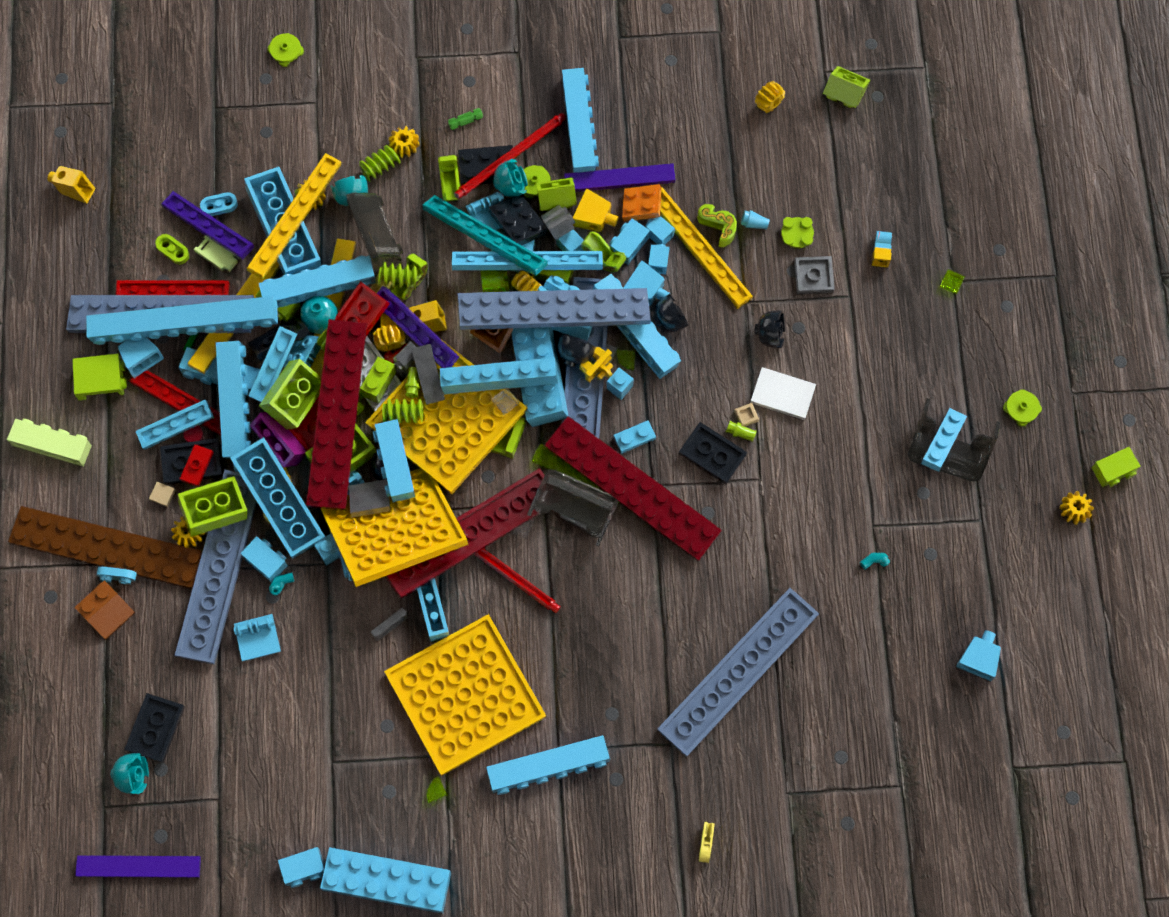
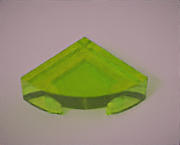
[616,350,635,371]
[427,776,447,803]

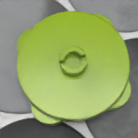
[268,33,304,67]
[523,165,550,199]
[781,217,814,248]
[1003,390,1042,427]

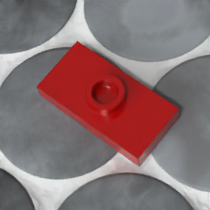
[180,445,214,487]

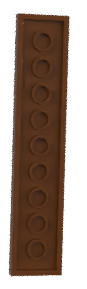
[8,506,203,589]

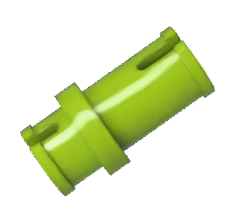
[405,367,420,398]
[726,421,757,442]

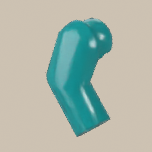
[860,552,890,570]
[269,572,295,595]

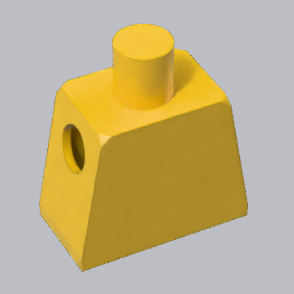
[47,166,96,204]
[572,189,619,232]
[409,300,447,332]

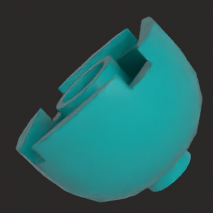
[493,159,528,197]
[330,175,368,209]
[300,295,338,334]
[111,753,149,794]

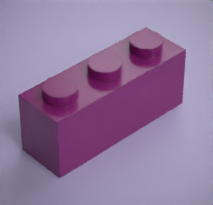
[250,412,307,468]

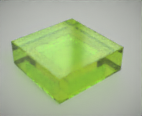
[940,269,965,294]

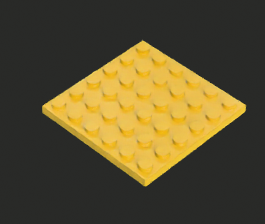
[365,339,527,494]
[320,469,468,587]
[384,614,546,776]

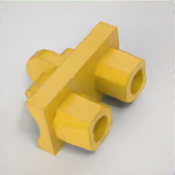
[580,347,613,383]

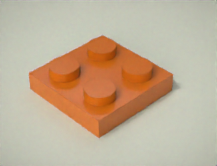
[622,184,661,222]

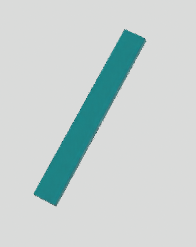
[422,195,548,276]

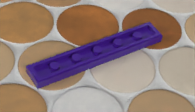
[565,163,676,192]
[161,191,254,260]
[377,285,459,368]
[76,855,201,878]

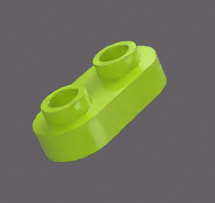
[155,234,189,265]

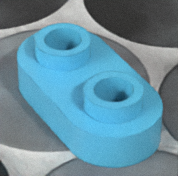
[200,192,238,216]
[96,567,137,585]

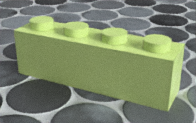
[7,419,92,467]

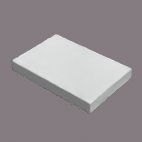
[750,367,816,420]

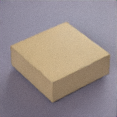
[734,403,759,427]
[149,482,176,507]

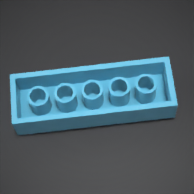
[244,167,321,275]
[511,327,568,427]
[230,438,325,559]
[320,847,451,914]

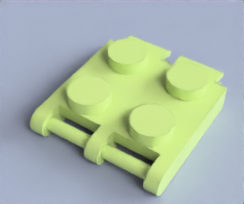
[193,236,240,272]

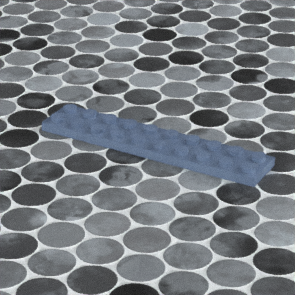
[562,277,608,438]
[458,288,651,330]
[66,295,254,333]
[175,470,257,665]
[657,588,819,757]

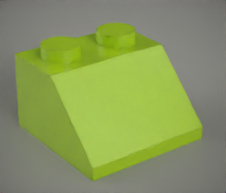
[823,66,870,108]

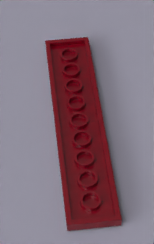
[306,319,367,510]
[545,416,722,562]
[385,468,561,599]

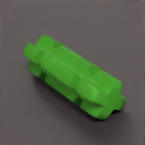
[448,108,483,130]

